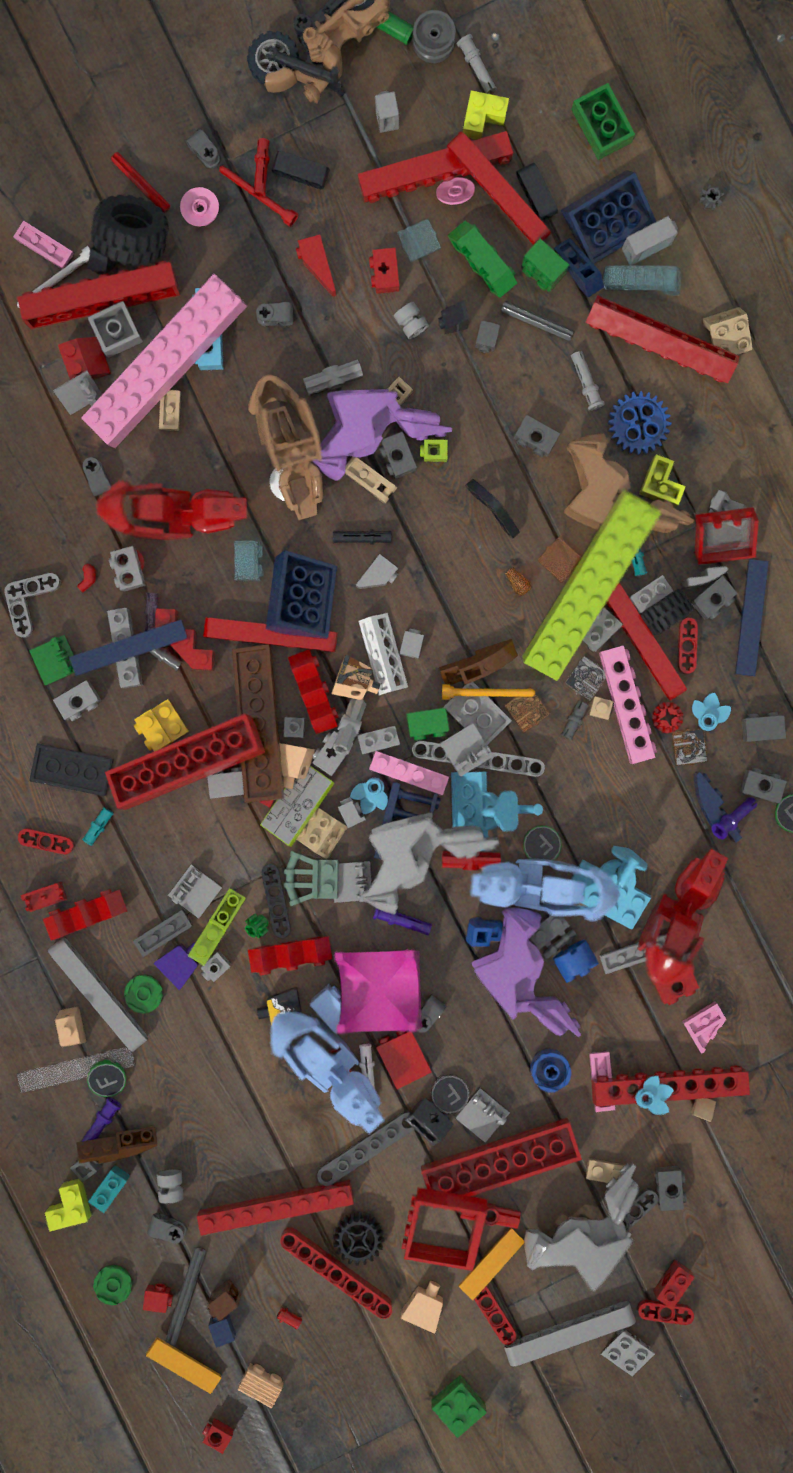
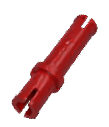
[253,138,270,198]

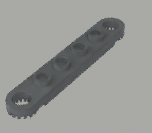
[317,1112,414,1186]

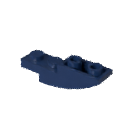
[694,772,742,842]

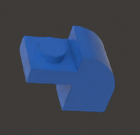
[466,917,503,947]

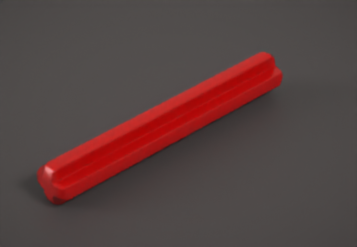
[111,152,170,213]

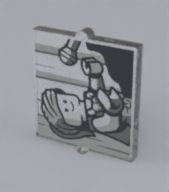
[564,656,606,701]

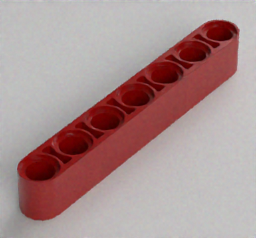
[446,131,551,245]
[606,582,687,701]
[203,618,338,652]
[280,1227,392,1319]

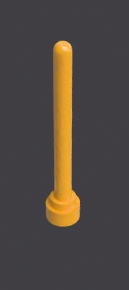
[442,684,535,700]

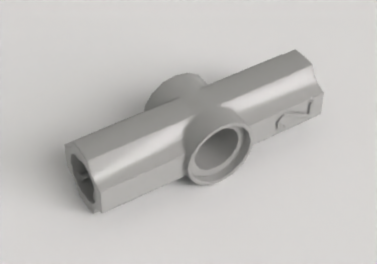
[303,360,363,395]
[333,698,366,754]

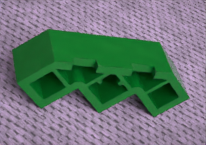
[447,221,517,298]

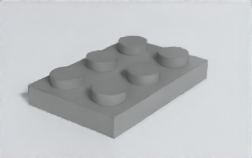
[444,682,512,745]

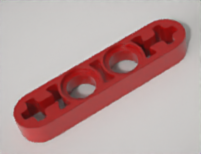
[474,1285,516,1345]

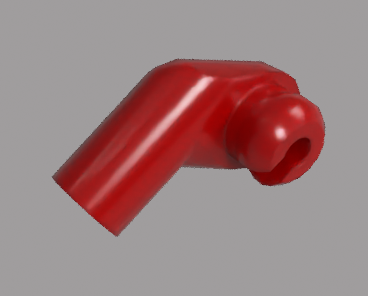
[77,563,96,593]

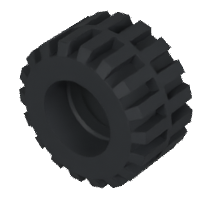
[641,589,694,635]

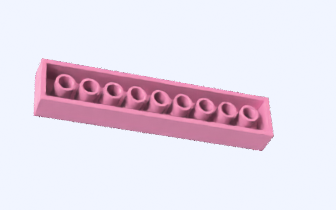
[81,274,247,448]

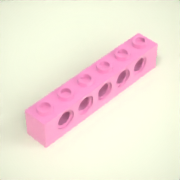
[599,645,657,764]

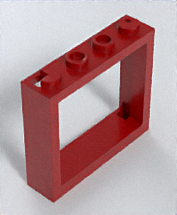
[401,1187,487,1271]

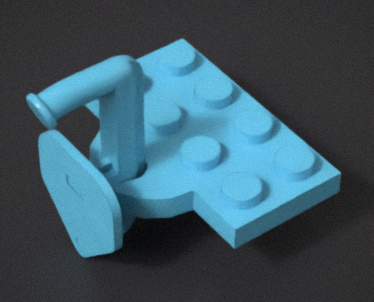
[451,772,543,850]
[571,846,651,930]

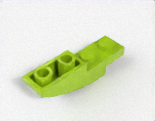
[188,888,246,966]

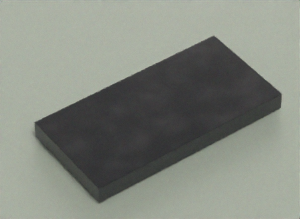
[29,743,113,796]

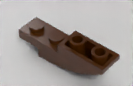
[439,639,518,685]
[76,1126,158,1164]

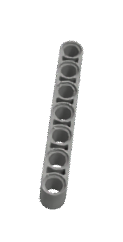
[412,741,545,776]
[48,937,148,1052]
[504,1301,636,1366]

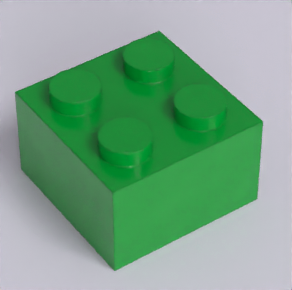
[521,239,569,293]
[407,708,449,740]
[431,1375,487,1438]

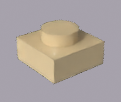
[589,696,613,720]

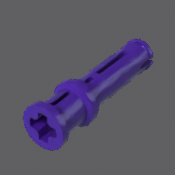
[712,797,757,839]
[373,908,432,936]
[82,1097,122,1141]

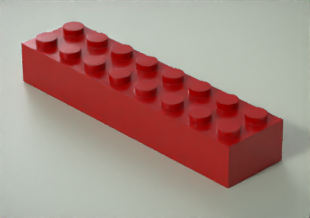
[17,261,180,329]
[105,714,265,810]
[421,1118,582,1209]

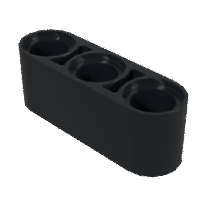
[271,151,330,189]
[516,162,558,221]

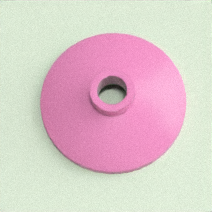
[436,178,475,205]
[180,187,219,227]

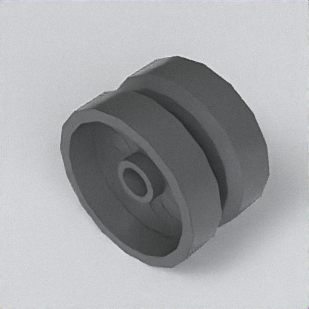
[413,10,456,64]

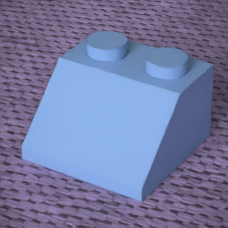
[310,984,342,1034]

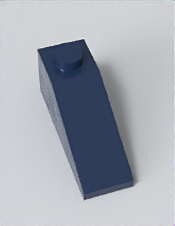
[554,238,604,298]

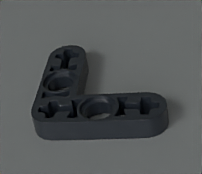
[465,479,520,539]

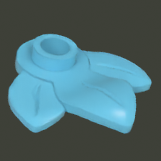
[692,693,731,731]
[350,778,388,814]
[636,1076,673,1115]

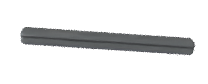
[165,1247,206,1347]

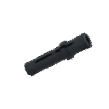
[333,529,391,545]

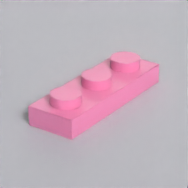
[13,221,74,269]
[589,1051,615,1112]

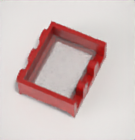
[694,507,759,565]

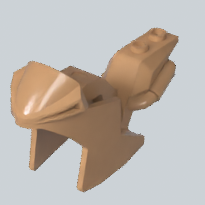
[248,375,323,520]
[564,433,694,533]

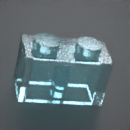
[234,541,263,582]

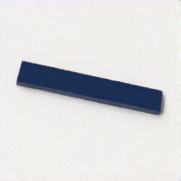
[735,559,769,677]
[69,620,188,676]

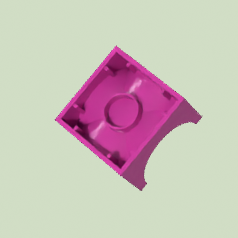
[335,950,422,1033]

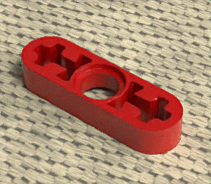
[678,618,698,674]
[18,828,75,855]
[637,1300,694,1325]

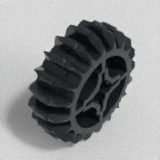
[332,1211,385,1266]

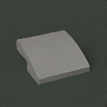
[682,567,727,589]

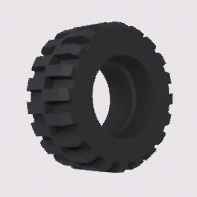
[91,194,169,266]

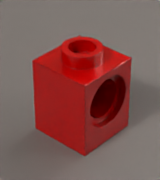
[202,1418,234,1454]

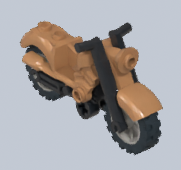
[247,0,390,104]

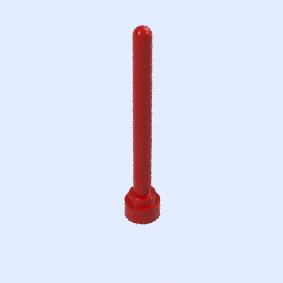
[219,165,299,227]

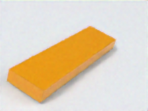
[458,1227,524,1301]
[146,1337,222,1394]

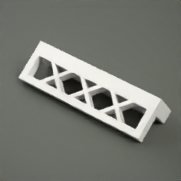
[359,613,408,695]

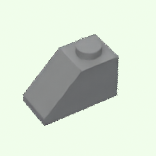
[356,554,399,589]

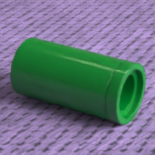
[376,11,414,45]

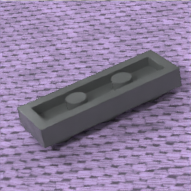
[133,909,193,957]

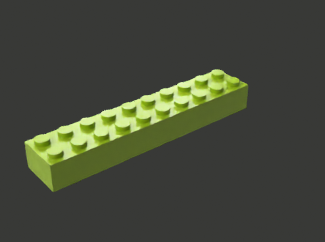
[522,489,661,681]

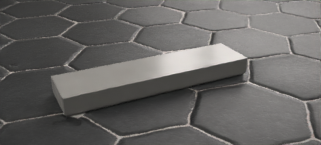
[599,933,669,974]

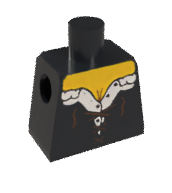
[257,987,302,1026]

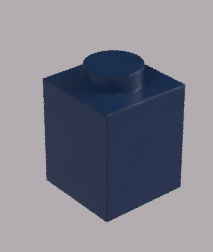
[208,1314,236,1348]

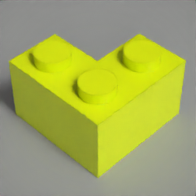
[463,91,509,140]
[639,455,686,508]
[45,1179,91,1231]

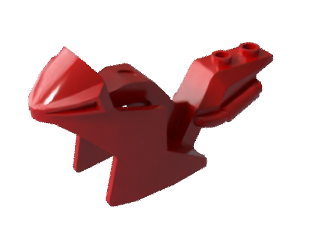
[97,480,247,540]
[637,849,728,985]

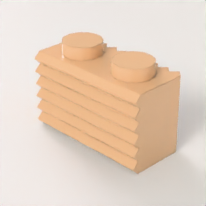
[237,1363,284,1408]

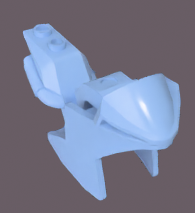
[471,858,619,921]
[271,1012,384,1133]

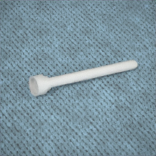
[17,246,90,307]

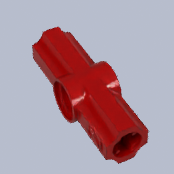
[442,850,501,870]
[460,1203,521,1229]

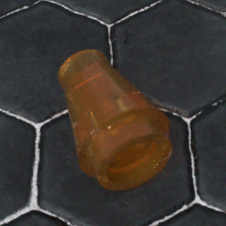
[505,567,532,597]

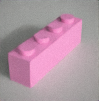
[369,751,449,795]

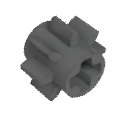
[699,185,724,211]

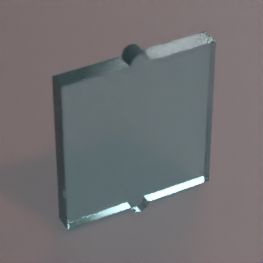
[397,219,441,262]

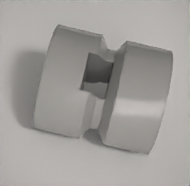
[394,302,429,339]
[157,1169,184,1203]

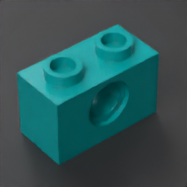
[88,1165,130,1213]

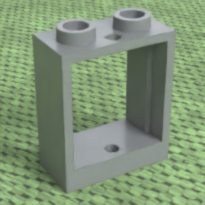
[622,216,678,266]

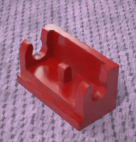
[20,882,68,912]

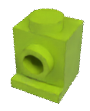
[420,440,448,462]

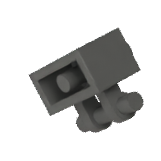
[530,914,577,959]

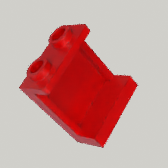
[376,1031,432,1089]

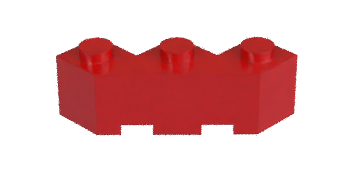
[155,608,215,671]
[288,649,339,734]
[43,889,127,941]
[248,936,332,975]

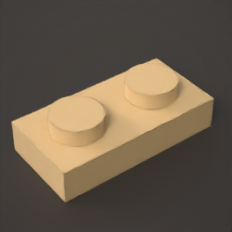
[159,390,181,431]
[586,1158,625,1183]

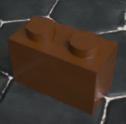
[207,1279,241,1321]

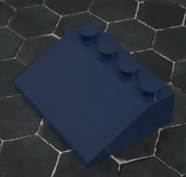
[561,170,656,264]
[266,550,337,639]

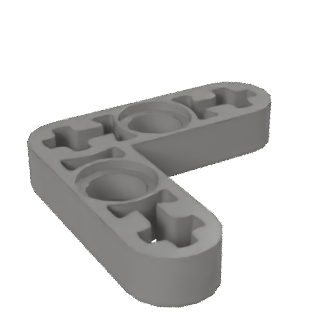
[5,573,61,638]

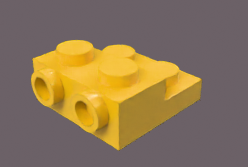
[134,699,189,752]

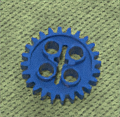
[608,391,671,455]

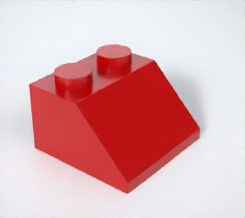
[58,337,111,380]

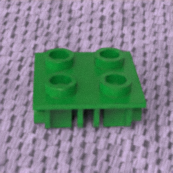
[29,635,74,686]

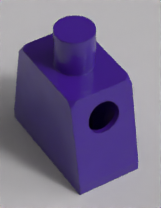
[154,942,200,990]

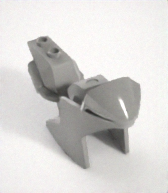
[362,813,499,914]
[524,1162,639,1291]

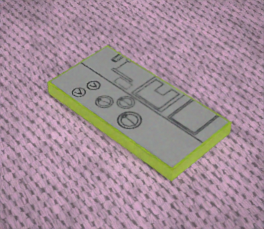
[260,766,335,847]

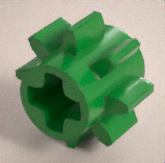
[245,913,269,939]

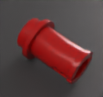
[276,1308,302,1330]

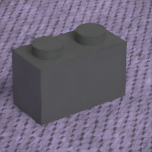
[742,712,786,742]

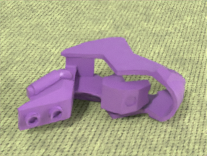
[310,389,452,481]
[472,907,581,1037]

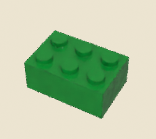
[571,83,635,160]

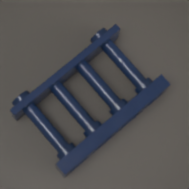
[374,782,441,859]

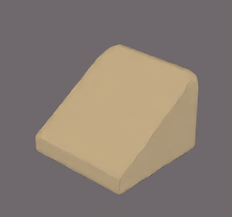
[691,1098,716,1122]

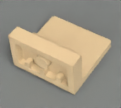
[703,307,752,355]
[296,808,348,859]

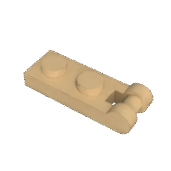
[345,457,397,504]

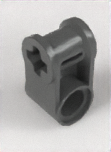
[185,128,220,169]
[256,302,294,326]
[82,457,112,497]
[418,994,447,1033]
[147,1213,187,1244]

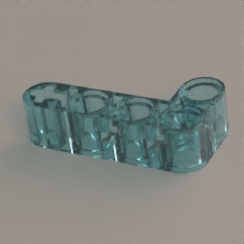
[603,266,682,296]

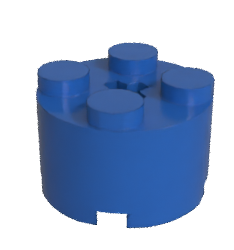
[552,940,599,983]
[530,1049,571,1092]

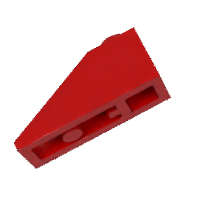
[296,235,336,297]

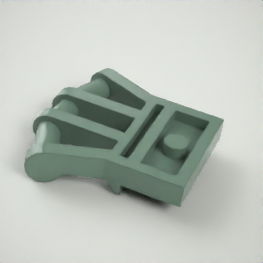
[284,850,339,906]

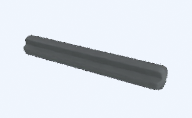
[501,301,574,341]

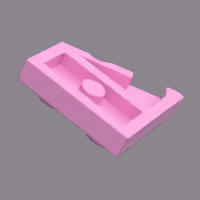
[682,1002,726,1054]

